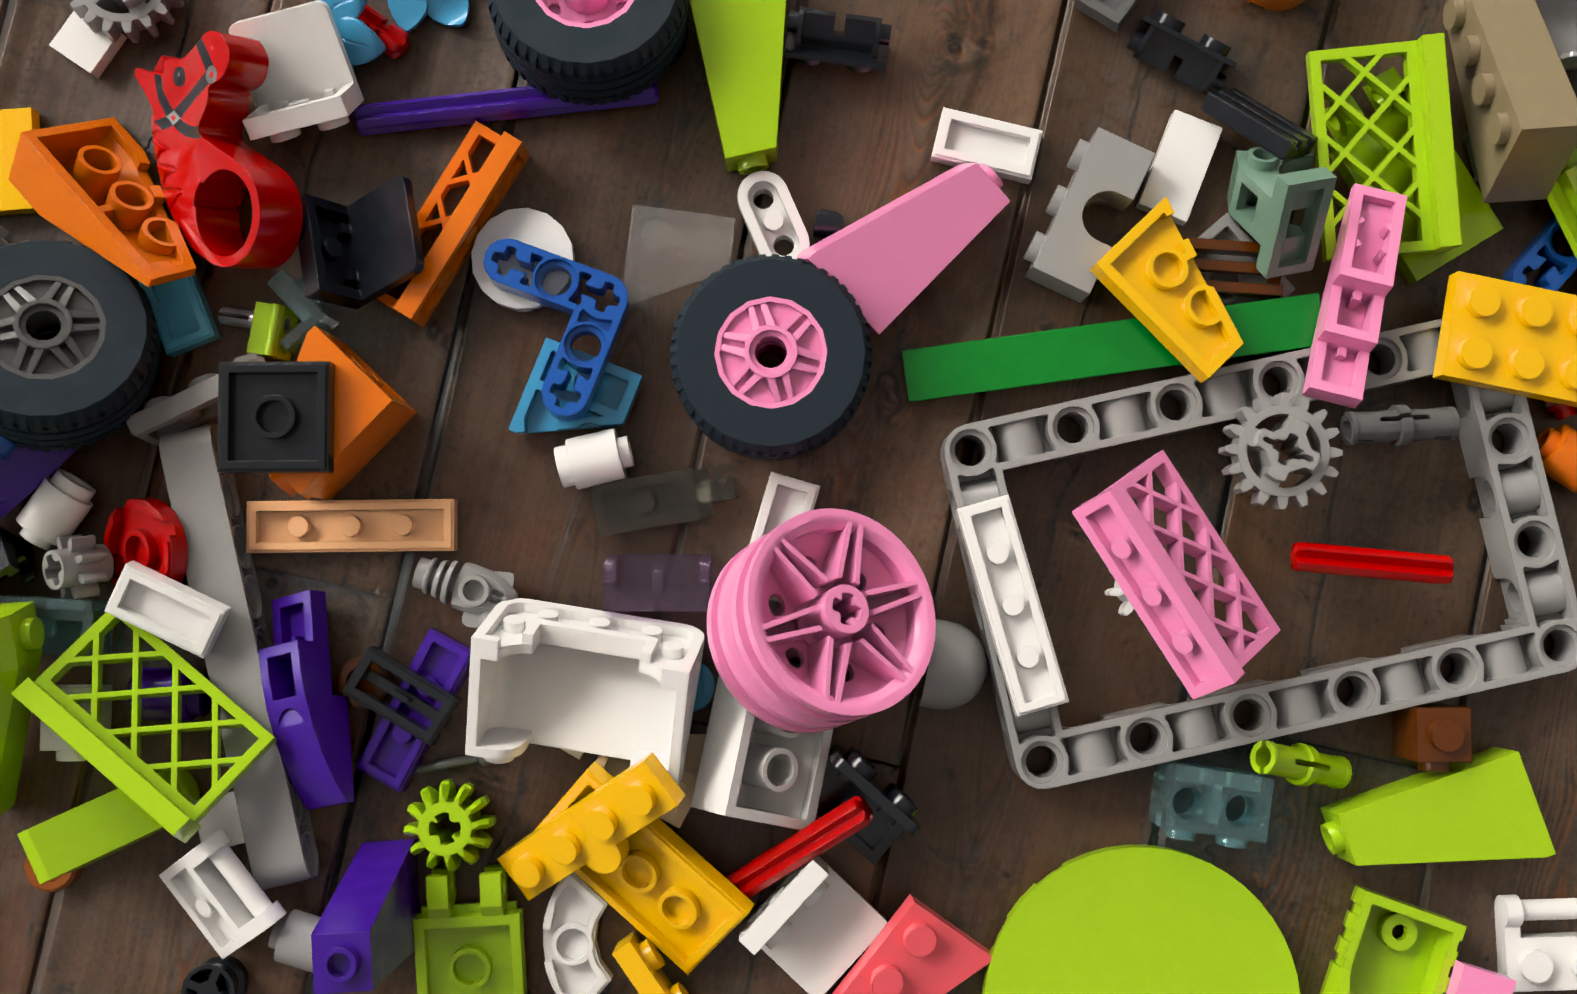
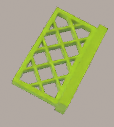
[1306,33,1462,262]
[11,612,277,844]

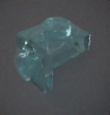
[267,269,339,356]

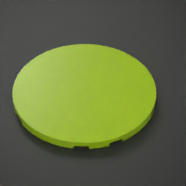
[982,844,1300,994]

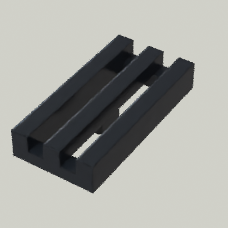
[1201,88,1318,160]
[341,646,462,746]

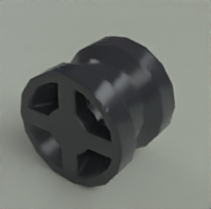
[181,956,249,994]

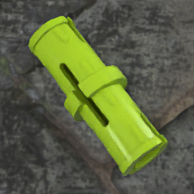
[1250,740,1352,789]

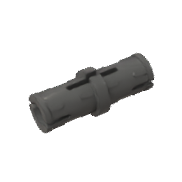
[1340,405,1460,448]

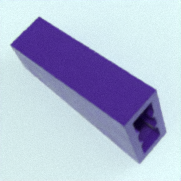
[311,838,420,994]

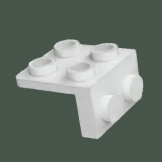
[229,0,364,143]

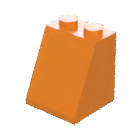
[269,325,417,500]

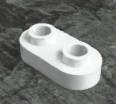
[737,171,810,260]

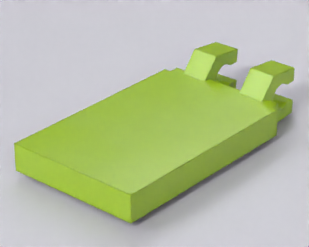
[1325,67,1504,285]
[413,864,528,994]

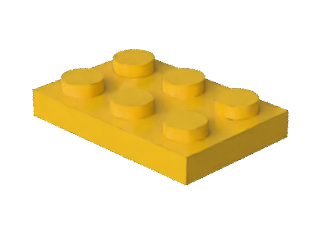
[1433,271,1577,407]

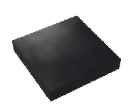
[217,361,335,474]

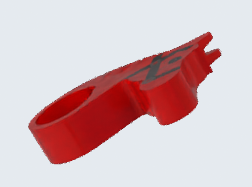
[135,31,303,270]

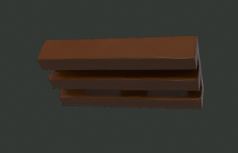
[1182,237,1284,299]

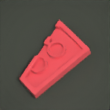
[832,894,992,994]

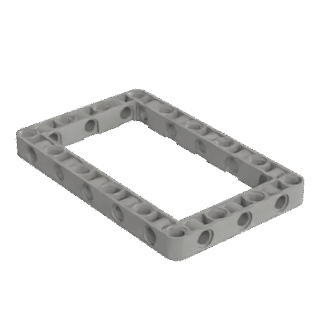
[940,319,1577,789]

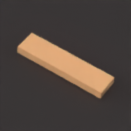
[246,499,458,553]

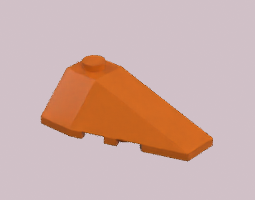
[8,117,196,287]

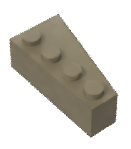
[1443,0,1577,203]

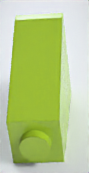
[17,770,200,884]

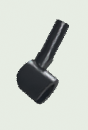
[813,209,843,239]

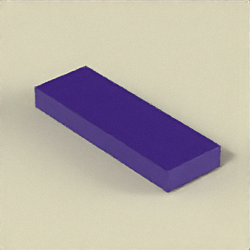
[356,628,471,793]

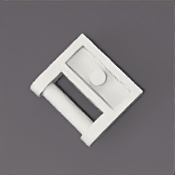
[159,828,287,960]
[1494,894,1577,992]

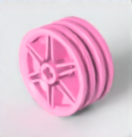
[707,508,936,733]

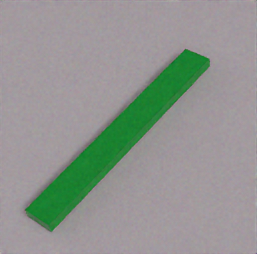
[901,293,1321,403]

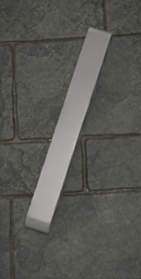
[159,423,319,890]

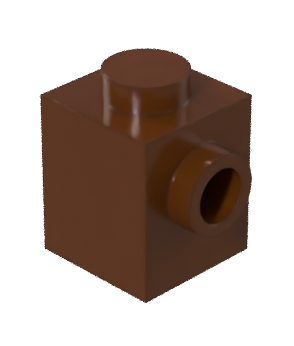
[1392,703,1472,772]

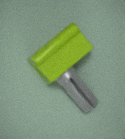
[218,301,299,362]

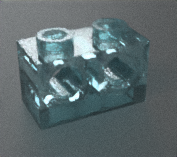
[1148,760,1275,849]

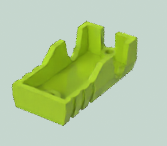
[1320,884,1467,994]

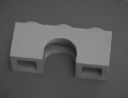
[1023,127,1155,303]

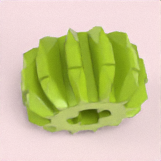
[403,779,497,872]

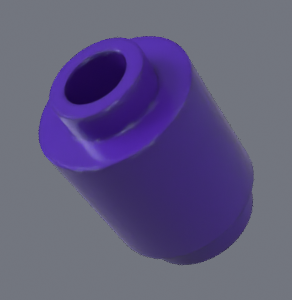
[126,667,212,721]

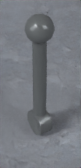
[414,755,494,775]

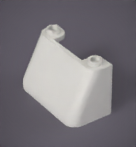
[465,598,704,786]

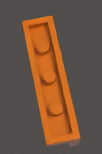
[376,121,530,327]

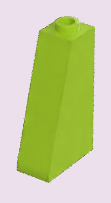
[689,0,787,175]
[1320,747,1556,866]

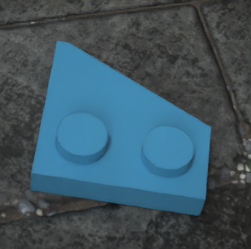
[508,337,644,435]

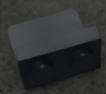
[298,175,424,310]
[817,745,922,865]

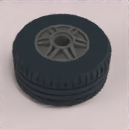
[0,239,161,452]

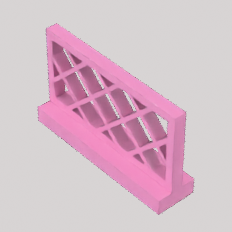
[1072,450,1281,700]

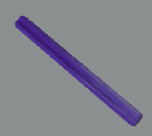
[354,82,659,136]

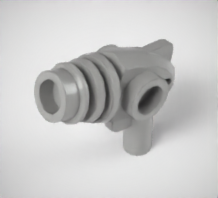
[412,557,518,628]

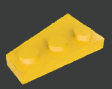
[1089,197,1243,383]

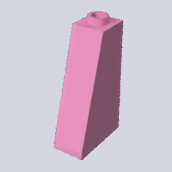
[796,162,1010,335]

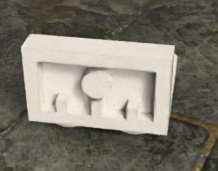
[739,856,887,994]

